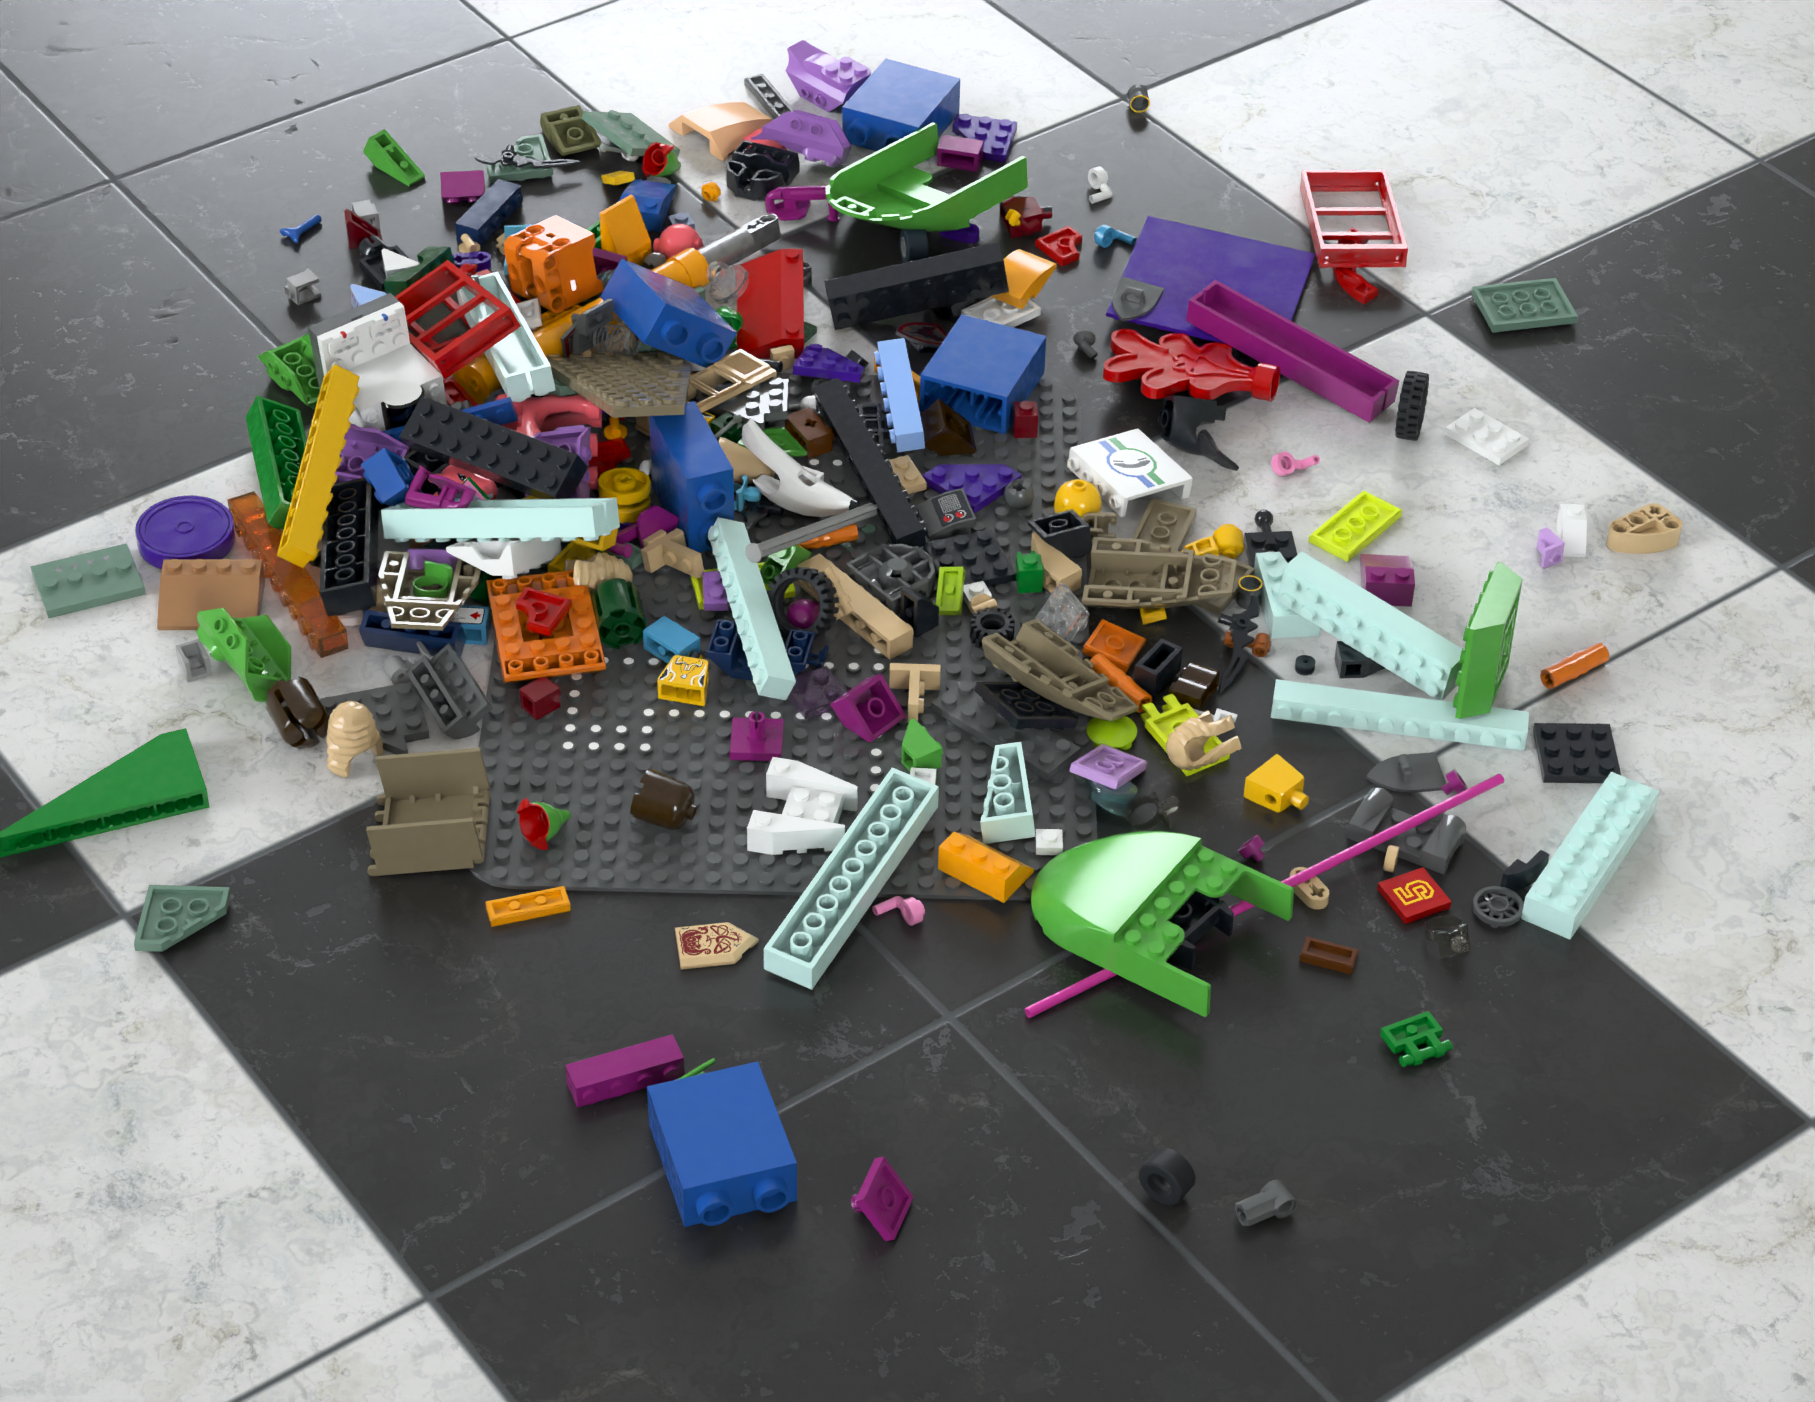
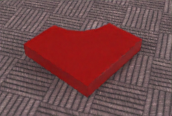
[1035,226,1083,267]
[588,437,631,479]
[515,587,572,636]

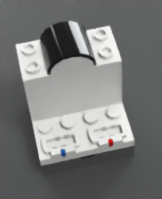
[308,293,447,431]

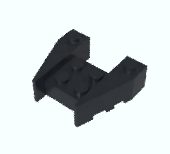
[1166,891,1234,970]

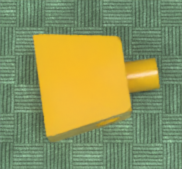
[1243,754,1309,813]

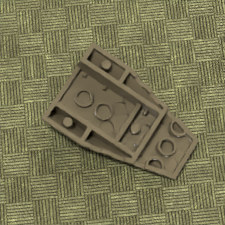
[1082,537,1237,609]
[379,551,481,631]
[982,619,1139,722]

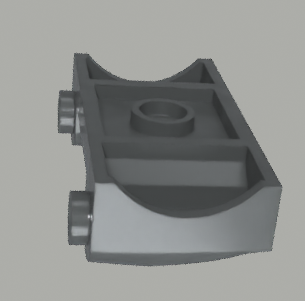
[1347,788,1466,875]

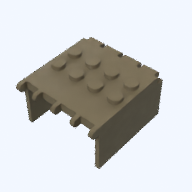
[366,747,490,876]

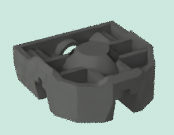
[846,543,935,615]

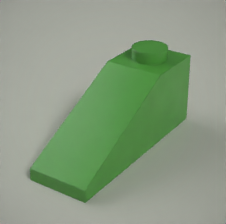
[363,129,425,186]

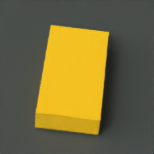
[601,171,635,185]

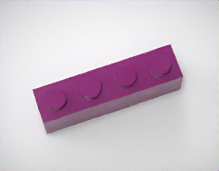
[565,1034,685,1108]

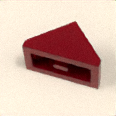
[344,209,383,249]

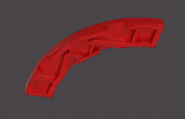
[1332,227,1379,304]

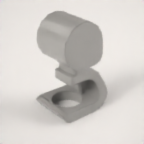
[383,641,432,685]

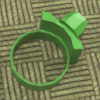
[413,561,453,598]

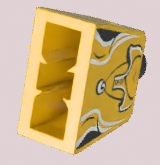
[657,651,709,706]

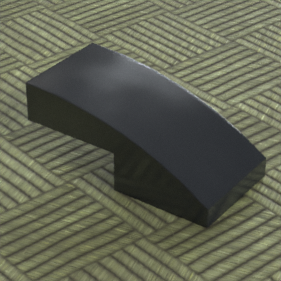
[1500,850,1550,891]

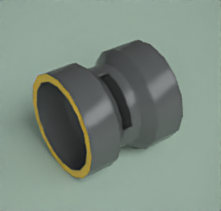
[1127,84,1150,113]
[1236,575,1263,609]

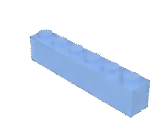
[874,338,925,453]

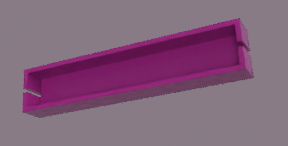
[1186,280,1400,423]

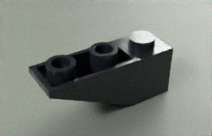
[1334,641,1385,679]

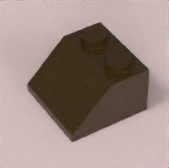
[920,399,977,456]

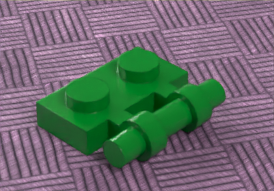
[1380,1011,1453,1067]

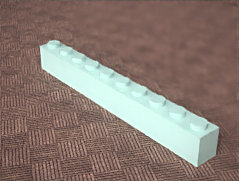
[708,517,796,700]
[1271,679,1529,751]

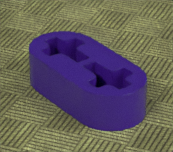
[940,223,979,244]
[453,251,491,272]

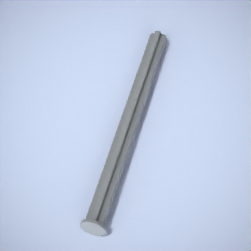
[745,503,878,563]

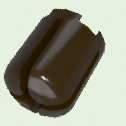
[265,676,330,749]

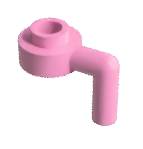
[1271,451,1320,476]
[872,896,925,926]

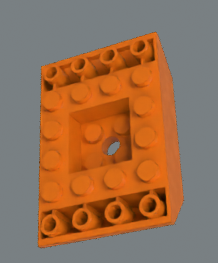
[486,569,606,684]

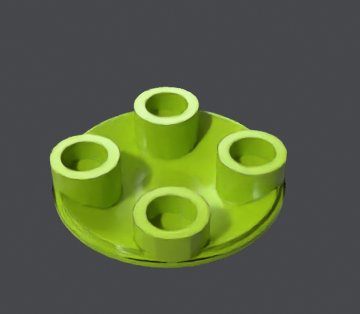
[1086,716,1137,750]

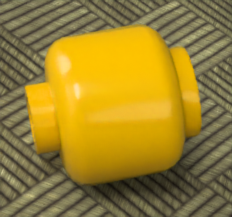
[1212,524,1244,559]

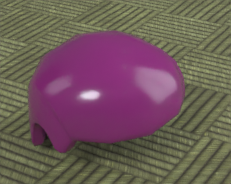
[786,598,820,629]

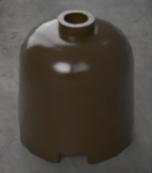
[630,768,697,830]

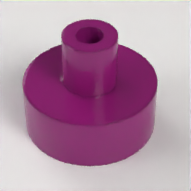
[1441,769,1468,795]
[1238,834,1265,862]

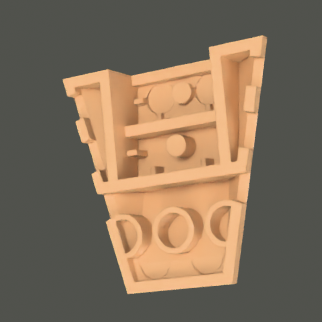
[669,102,772,162]

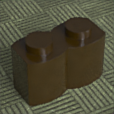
[1169,662,1220,711]

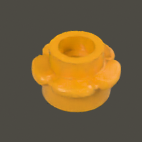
[701,182,721,202]

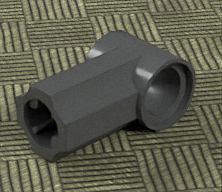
[1235,1179,1298,1227]

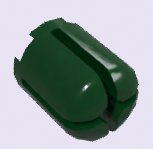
[591,578,646,649]

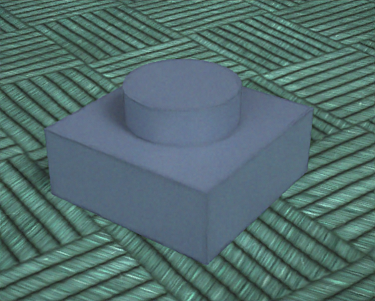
[668,212,695,230]

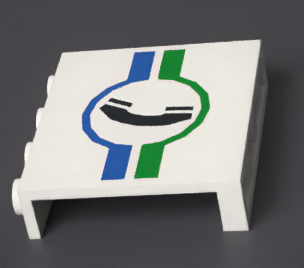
[1067,429,1193,517]

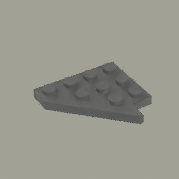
[696,378,790,431]
[320,682,430,755]

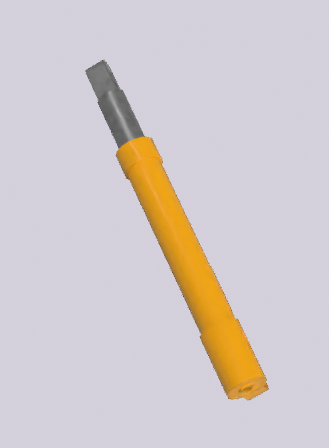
[453,214,781,405]

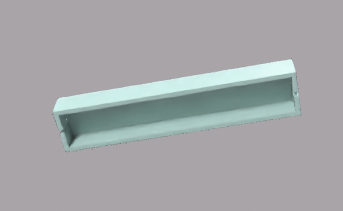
[456,272,556,402]
[381,498,620,542]

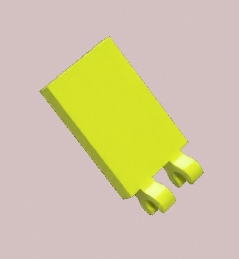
[1141,694,1230,776]

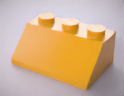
[938,832,1034,903]

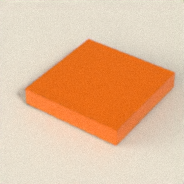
[1082,619,1147,673]

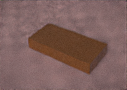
[1299,936,1359,975]

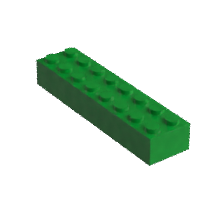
[245,395,307,529]

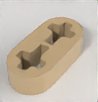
[1290,867,1329,909]

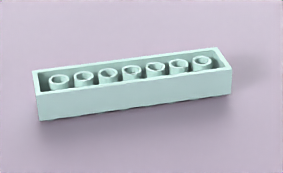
[1276,551,1462,701]
[1521,772,1659,939]

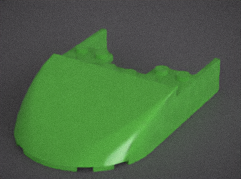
[826,122,1028,232]
[1031,831,1294,1017]

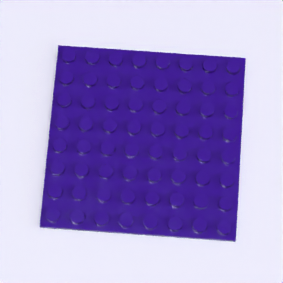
[1106,216,1315,343]

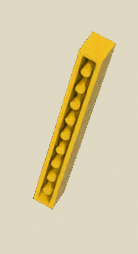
[277,364,360,568]

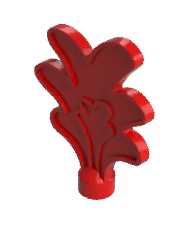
[1103,329,1280,402]

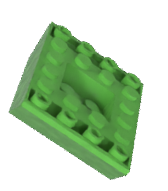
[1453,562,1523,719]

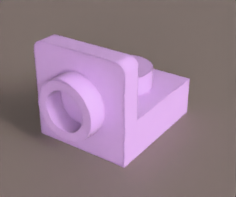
[1537,527,1565,568]

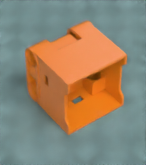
[504,215,604,313]

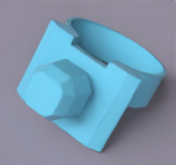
[734,475,761,512]

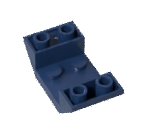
[706,619,815,681]

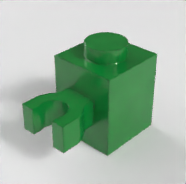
[1015,551,1044,593]

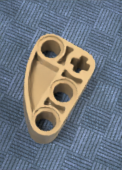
[1606,503,1683,554]

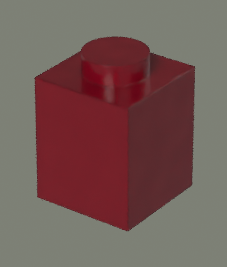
[1012,401,1038,438]
[520,677,561,721]

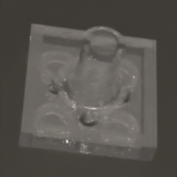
[1035,583,1090,643]

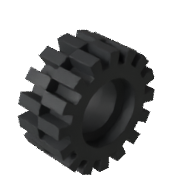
[970,608,1015,650]

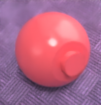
[653,224,703,260]

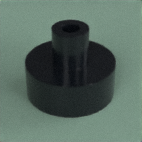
[846,349,869,369]

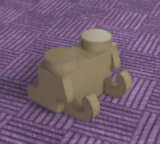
[1082,512,1117,544]

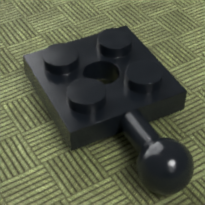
[1244,509,1297,568]

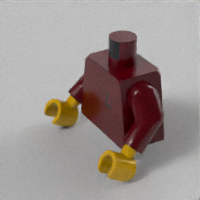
[999,195,1052,238]

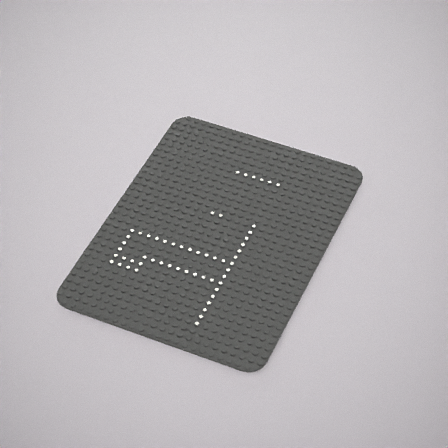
[469,371,1097,901]

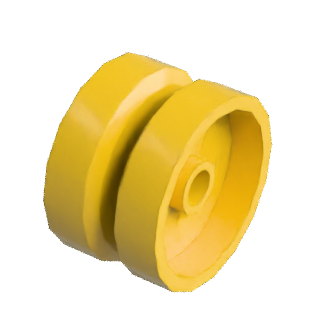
[598,467,651,523]

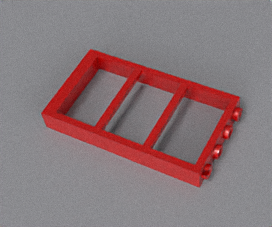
[1300,170,1408,268]
[395,260,521,379]

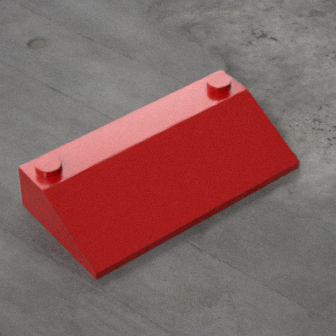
[736,248,804,359]

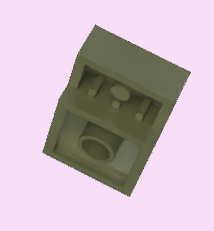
[540,105,602,156]

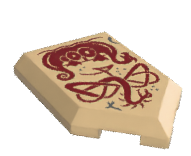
[675,922,759,970]

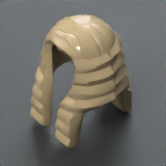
[564,552,633,596]
[326,701,384,778]
[1166,711,1241,771]

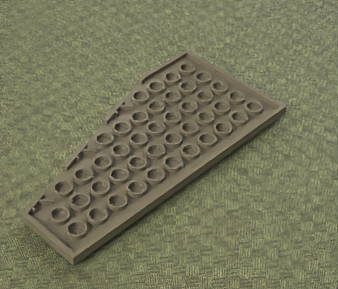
[547,350,691,418]

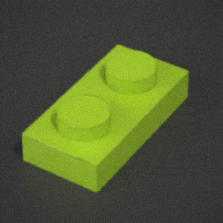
[936,567,965,615]

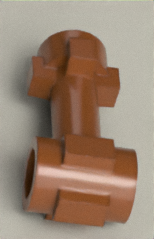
[1223,630,1272,657]

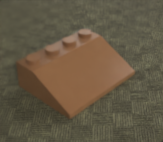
[157,559,265,630]

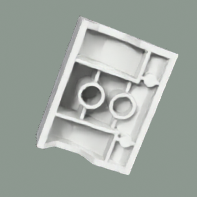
[446,537,561,579]

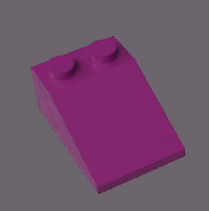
[1360,554,1415,607]

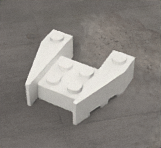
[747,757,858,855]

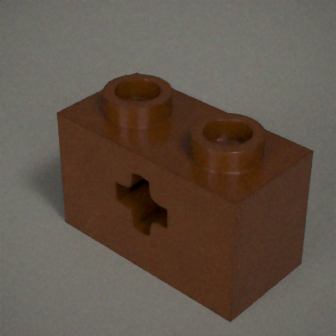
[785,407,834,459]

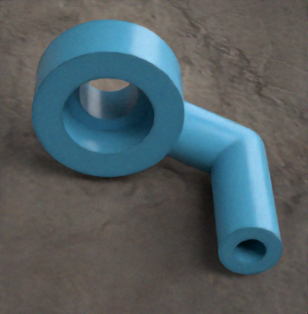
[1094,225,1137,248]

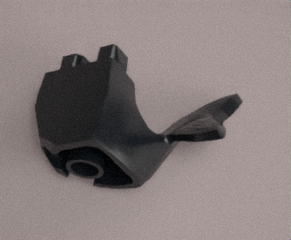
[1158,396,1239,471]

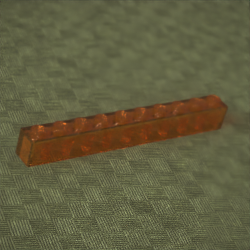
[227,491,349,658]

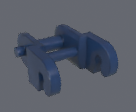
[807,644,829,669]

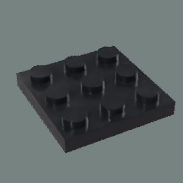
[923,529,1016,587]
[974,682,1079,730]
[1533,723,1621,783]

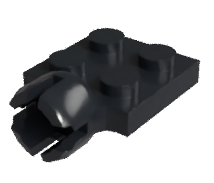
[359,236,410,291]

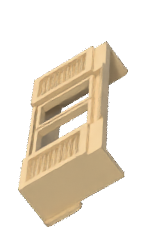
[635,349,777,436]

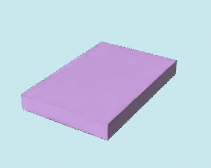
[1069,744,1147,790]

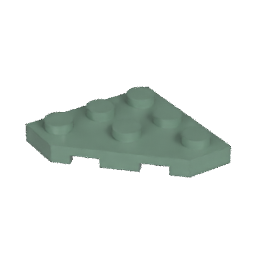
[487,134,553,184]
[134,885,231,952]

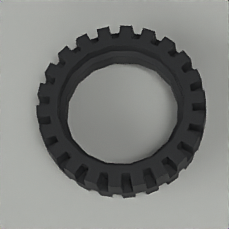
[1395,371,1429,441]
[767,567,839,639]

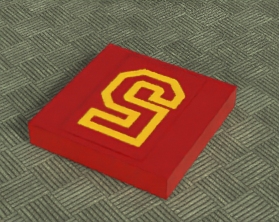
[1377,867,1452,924]

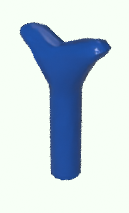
[280,214,322,244]

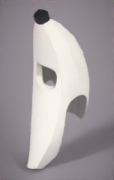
[742,418,860,517]

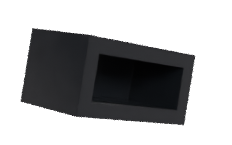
[1134,638,1183,698]

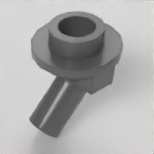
[1073,330,1098,360]

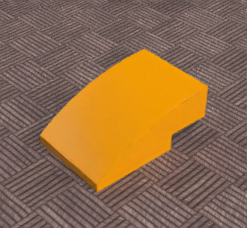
[990,249,1057,309]

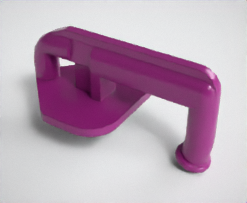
[765,185,839,222]
[405,465,476,509]
[606,505,678,558]

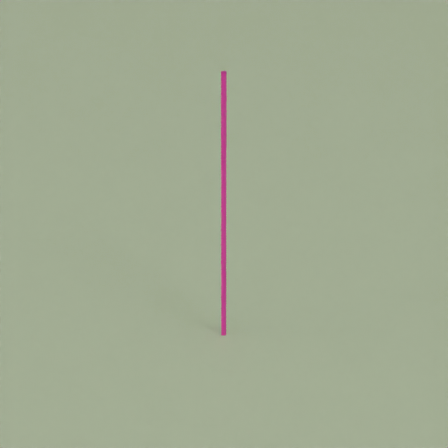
[1025,774,1504,1018]

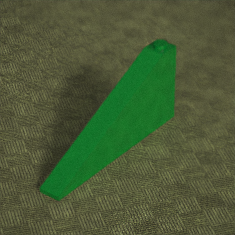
[0,728,210,858]

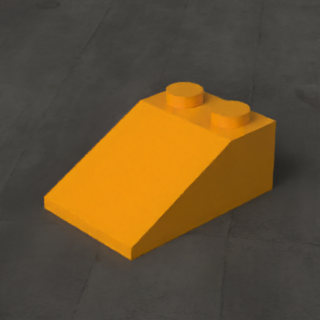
[600,195,651,266]

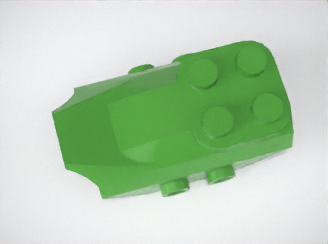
[257,333,320,410]
[196,608,291,703]

